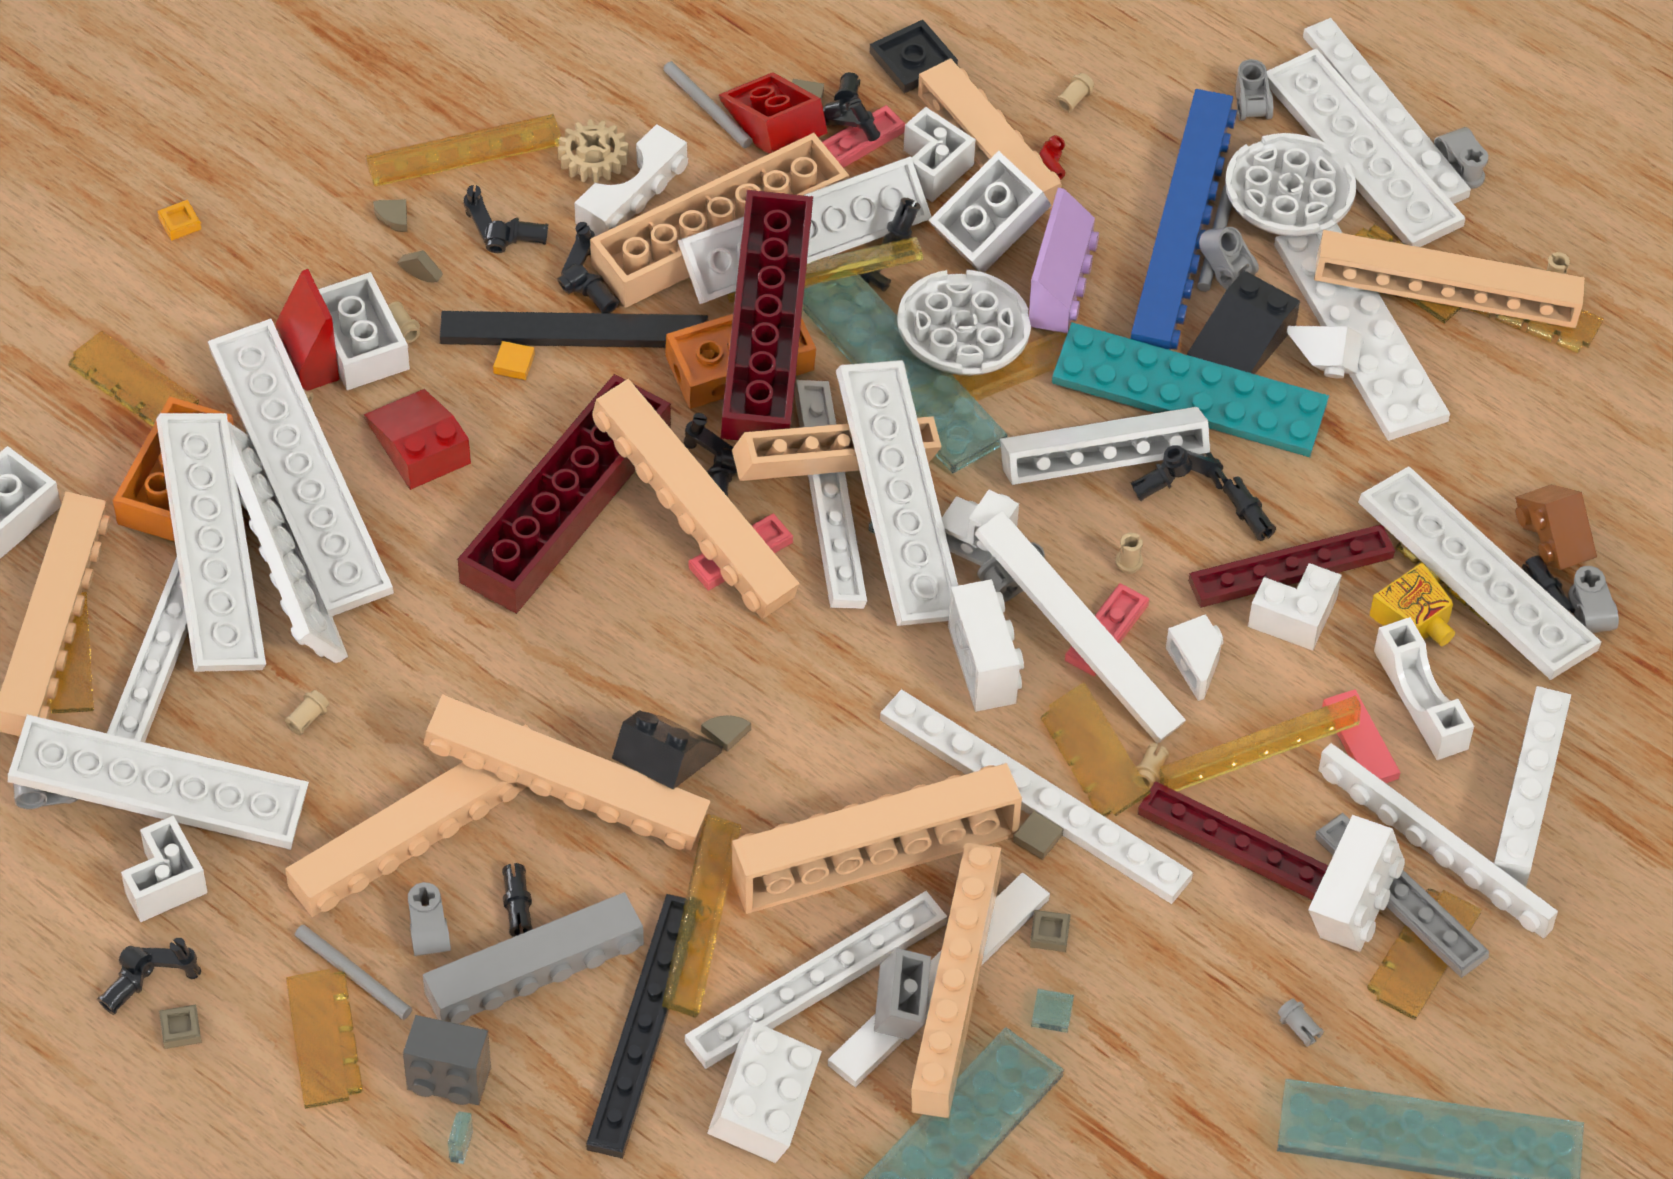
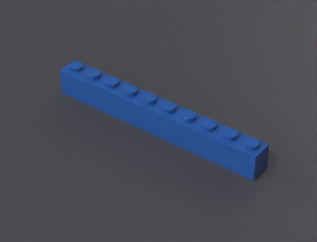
[1130,89,1237,350]

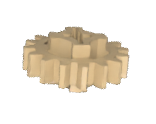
[558,119,628,183]

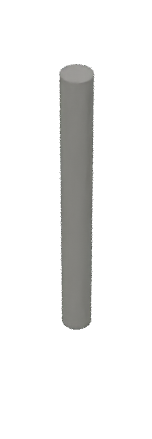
[663,61,753,148]
[1197,186,1232,292]
[295,924,412,1020]

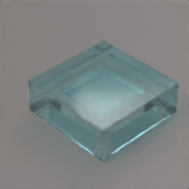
[1031,989,1074,1033]
[448,1111,473,1164]

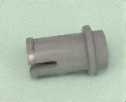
[1278,999,1324,1047]

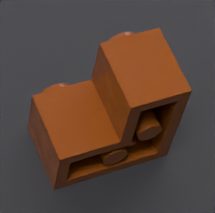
[1515,484,1597,570]

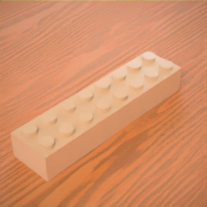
[590,133,849,308]
[732,763,1022,914]

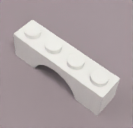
[574,124,688,236]
[1374,617,1474,760]

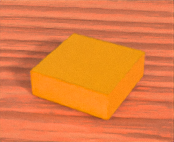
[157,199,202,241]
[493,341,535,380]

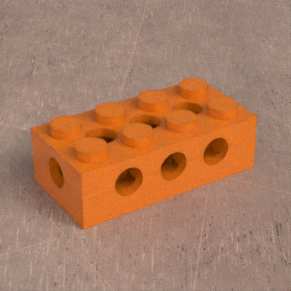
[665,314,816,409]

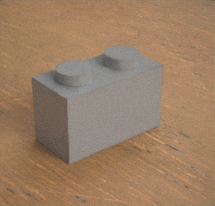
[874,948,931,1040]

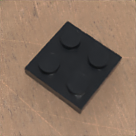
[869,19,958,93]

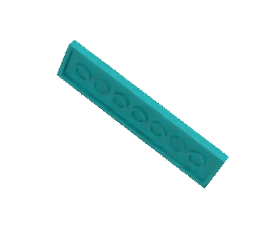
[1052,322,1329,457]

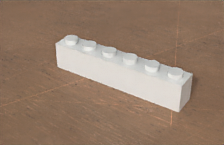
[1000,407,1210,485]
[1494,686,1571,887]

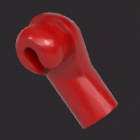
[1039,135,1066,180]

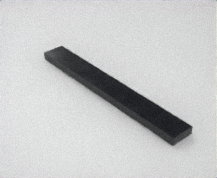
[440,311,708,348]
[586,894,702,1159]

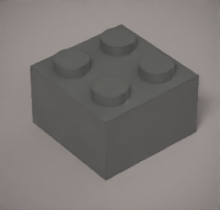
[403,1015,491,1105]

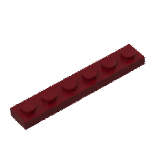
[1188,524,1395,608]
[1138,781,1328,900]

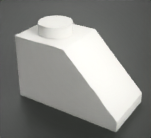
[1287,326,1362,378]
[1166,614,1223,701]

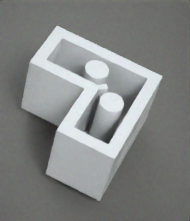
[903,107,976,202]
[942,490,1019,566]
[1248,563,1341,651]
[121,815,207,922]

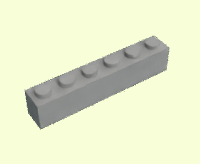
[423,892,644,1024]

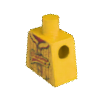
[1369,563,1455,647]

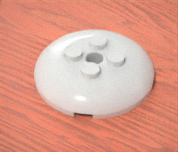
[1225,133,1356,236]
[897,270,1031,375]

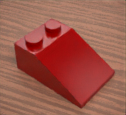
[719,72,828,154]
[275,269,339,391]
[364,388,471,490]

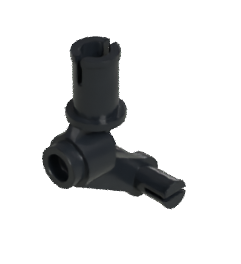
[823,72,880,141]
[463,185,548,253]
[847,198,921,292]
[557,222,619,313]
[683,413,737,497]
[1130,445,1229,501]
[97,938,201,1015]

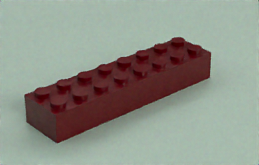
[720,190,814,441]
[457,374,671,614]

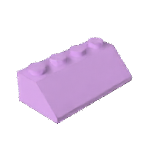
[1029,188,1099,333]

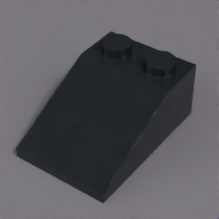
[1187,270,1300,374]
[612,710,723,789]

